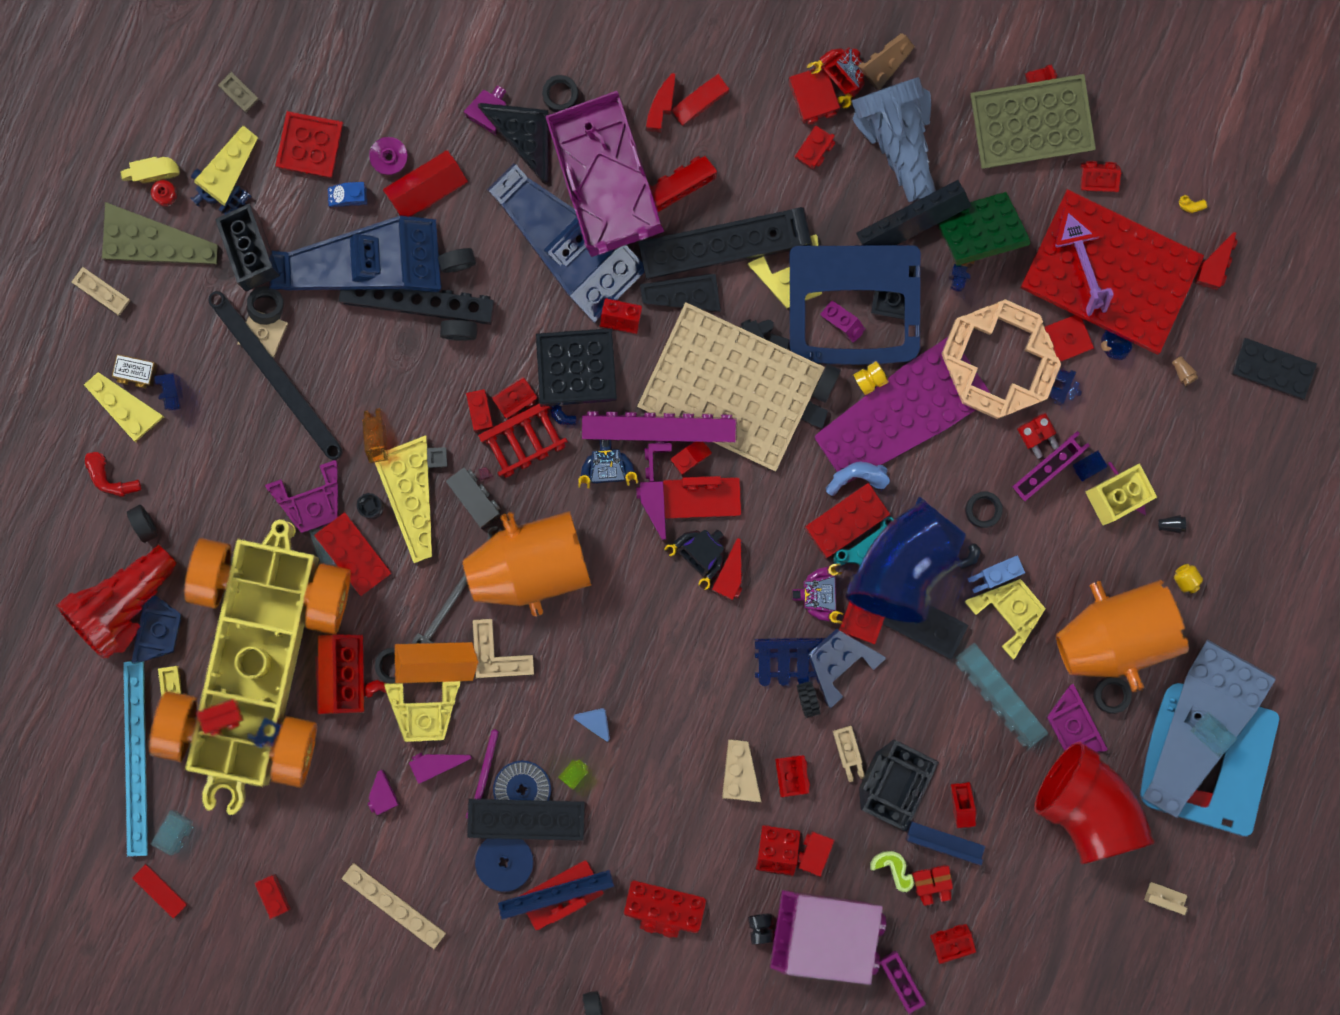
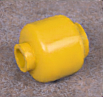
[1174,564,1203,594]

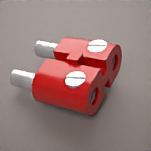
[1017,413,1059,459]

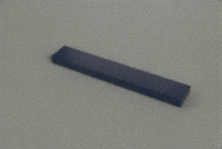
[498,870,614,920]

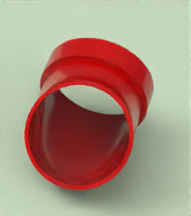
[1034,742,1155,865]

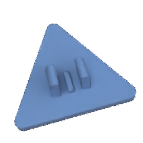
[574,708,610,741]

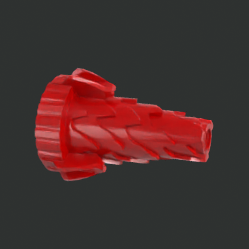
[56,545,177,659]

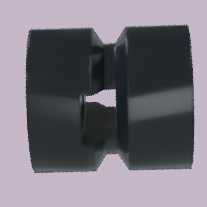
[356,493,384,520]
[748,913,775,944]

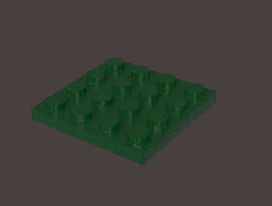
[937,192,1030,266]

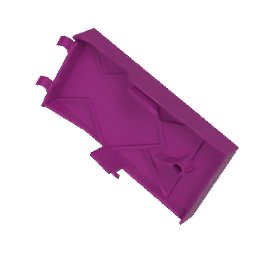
[545,91,664,257]

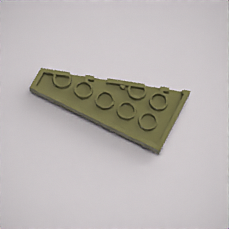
[102,202,219,265]

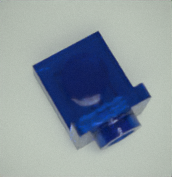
[1073,451,1108,481]

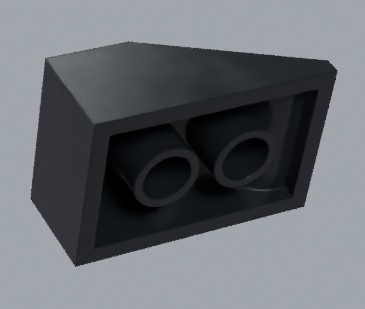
[871,266,916,319]

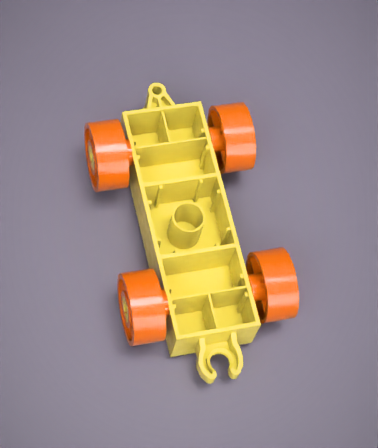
[150,520,351,815]

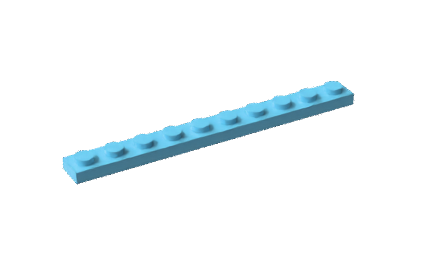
[123,662,148,856]

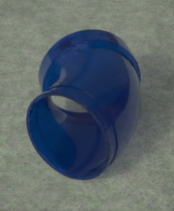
[845,500,963,623]

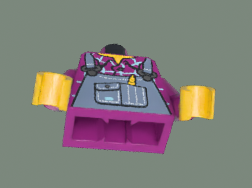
[792,563,843,624]

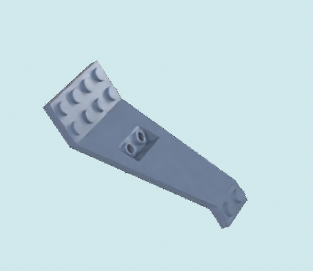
[1143,639,1276,817]

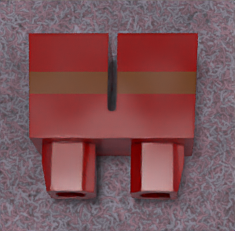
[911,865,953,906]

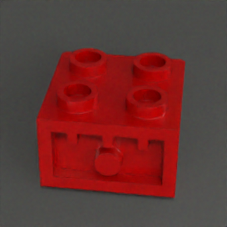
[756,825,800,876]

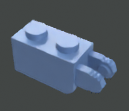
[968,555,1025,593]

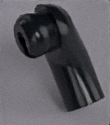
[958,543,981,570]

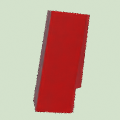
[383,150,468,217]

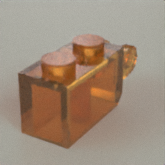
[362,408,388,463]

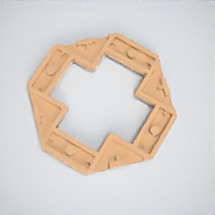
[942,299,1061,419]

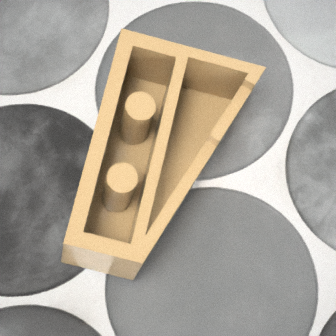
[722,739,761,802]

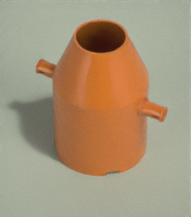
[462,511,591,616]
[1056,580,1188,692]

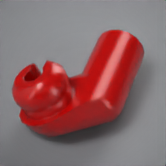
[364,680,387,698]

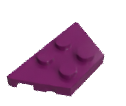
[1047,684,1108,751]

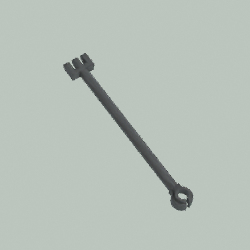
[411,526,502,644]

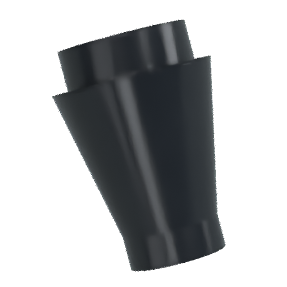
[1158,515,1186,534]

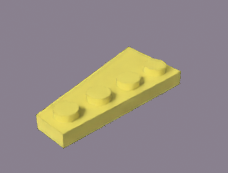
[195,126,258,206]
[84,372,164,442]

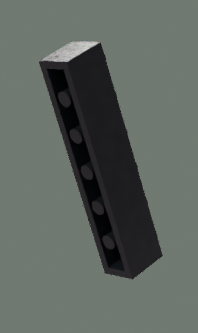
[856,180,971,245]

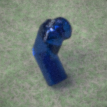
[551,405,576,425]

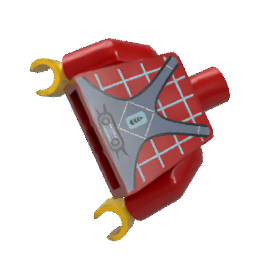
[807,48,864,108]

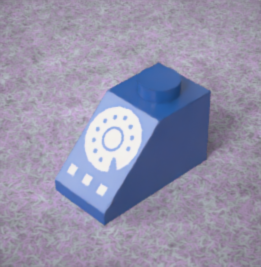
[328,182,367,207]

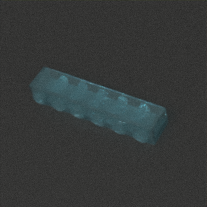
[955,643,1048,748]

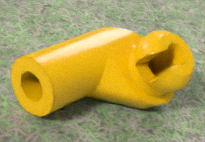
[1179,195,1207,213]

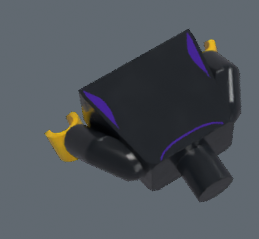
[664,530,724,590]

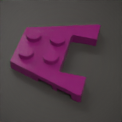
[265,460,338,533]

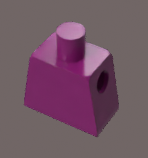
[464,85,507,135]

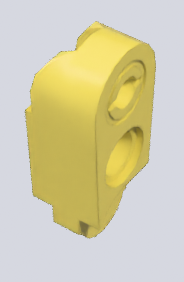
[121,157,180,184]

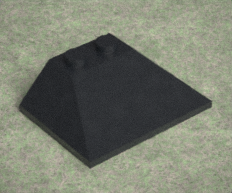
[859,739,939,831]

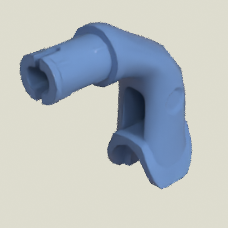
[826,461,890,496]

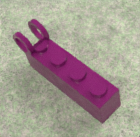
[1012,431,1090,501]

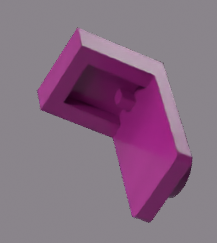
[820,301,866,343]
[645,441,672,482]

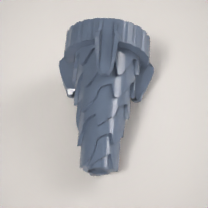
[852,77,936,202]

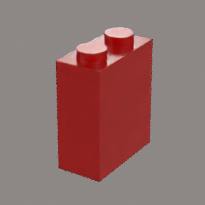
[788,66,840,124]

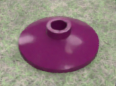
[369,137,407,175]

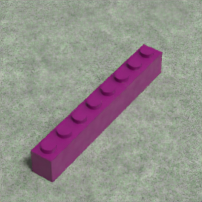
[582,411,737,442]

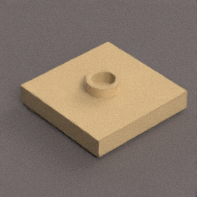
[238,310,288,358]

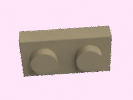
[218,72,259,113]

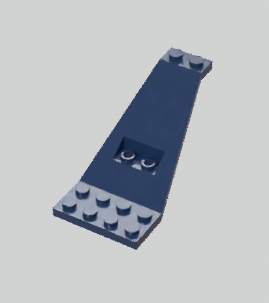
[487,163,645,322]
[269,216,441,292]

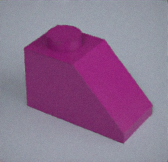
[368,770,399,815]

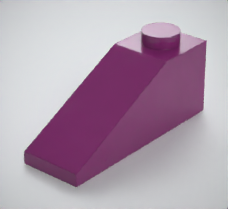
[636,482,666,540]
[409,753,472,784]

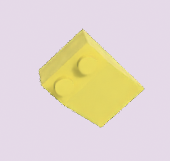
[1085,463,1157,525]

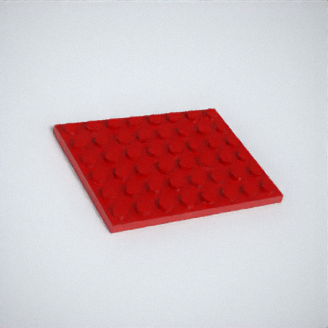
[1020,189,1204,355]

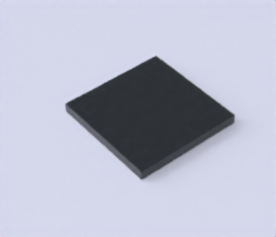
[536,328,617,407]

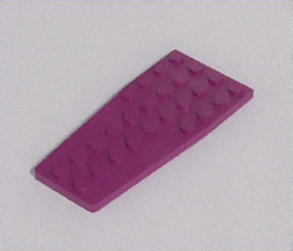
[815,337,991,483]

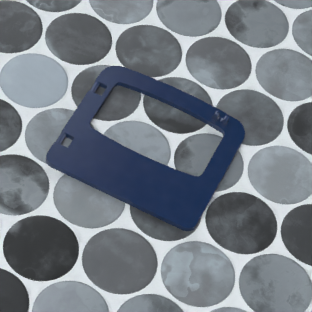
[790,245,921,364]

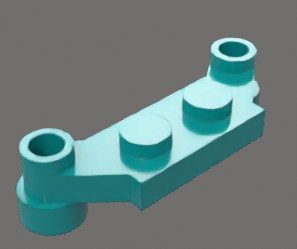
[833,517,896,567]

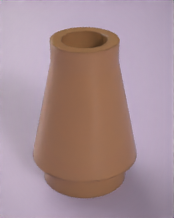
[1172,356,1198,386]

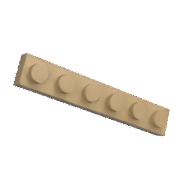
[342,863,446,949]

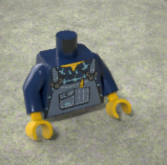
[578,439,638,488]

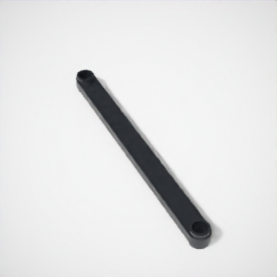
[208,291,343,460]

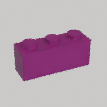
[880,951,926,1014]

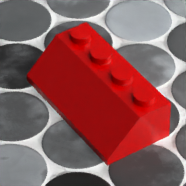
[649,156,717,212]
[318,635,364,713]

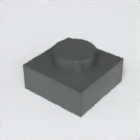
[427,447,447,468]

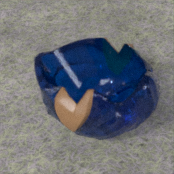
[1101,330,1133,360]

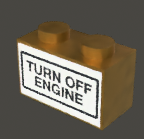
[112,354,158,389]

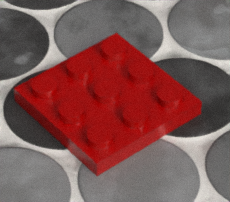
[275,111,343,178]

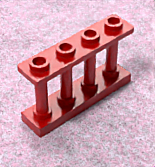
[478,403,568,478]

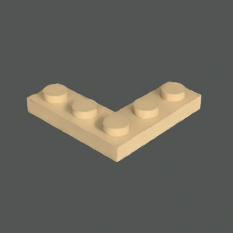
[473,619,534,678]

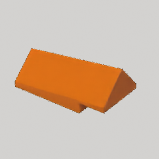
[395,642,478,683]

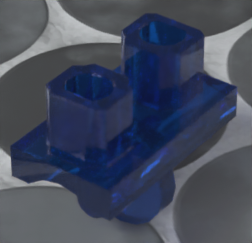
[1049,369,1082,406]

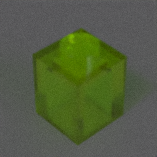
[558,759,588,789]

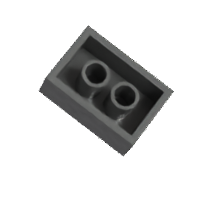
[446,468,501,530]

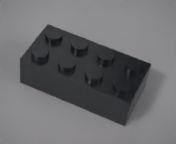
[215,204,280,292]

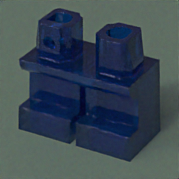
[154,373,183,411]

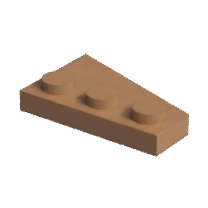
[858,33,915,90]

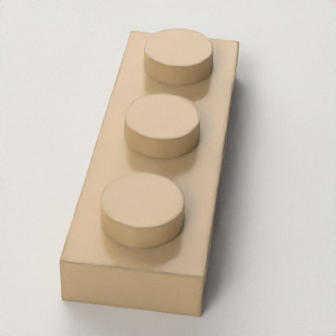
[72,267,131,316]

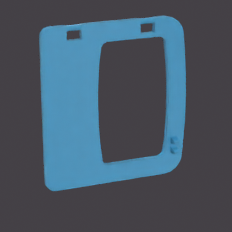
[1140,683,1279,837]

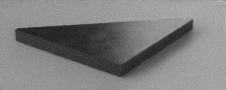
[478,103,548,183]

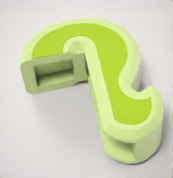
[870,851,914,892]

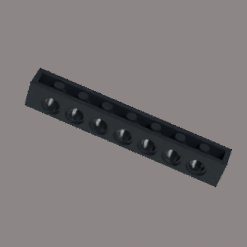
[339,289,495,325]

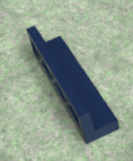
[905,821,985,865]

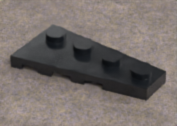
[640,274,721,312]

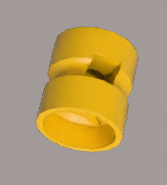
[853,361,889,396]

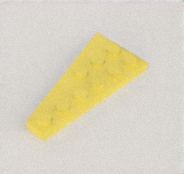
[372,435,432,564]

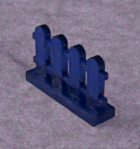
[754,638,826,686]

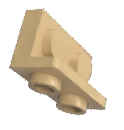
[1144,882,1187,915]

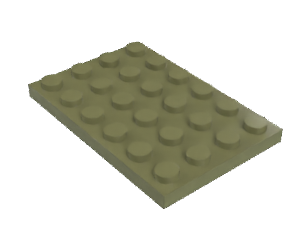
[970,74,1096,169]

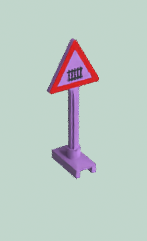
[1055,206,1113,316]

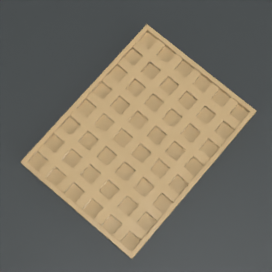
[637,302,825,471]

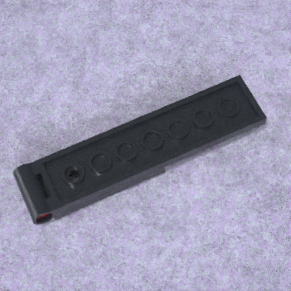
[638,207,812,280]

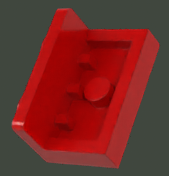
[491,377,538,418]
[775,755,810,797]

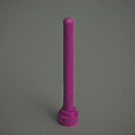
[465,729,499,818]

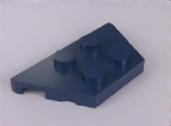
[131,595,182,664]

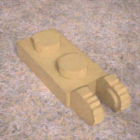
[833,726,864,782]

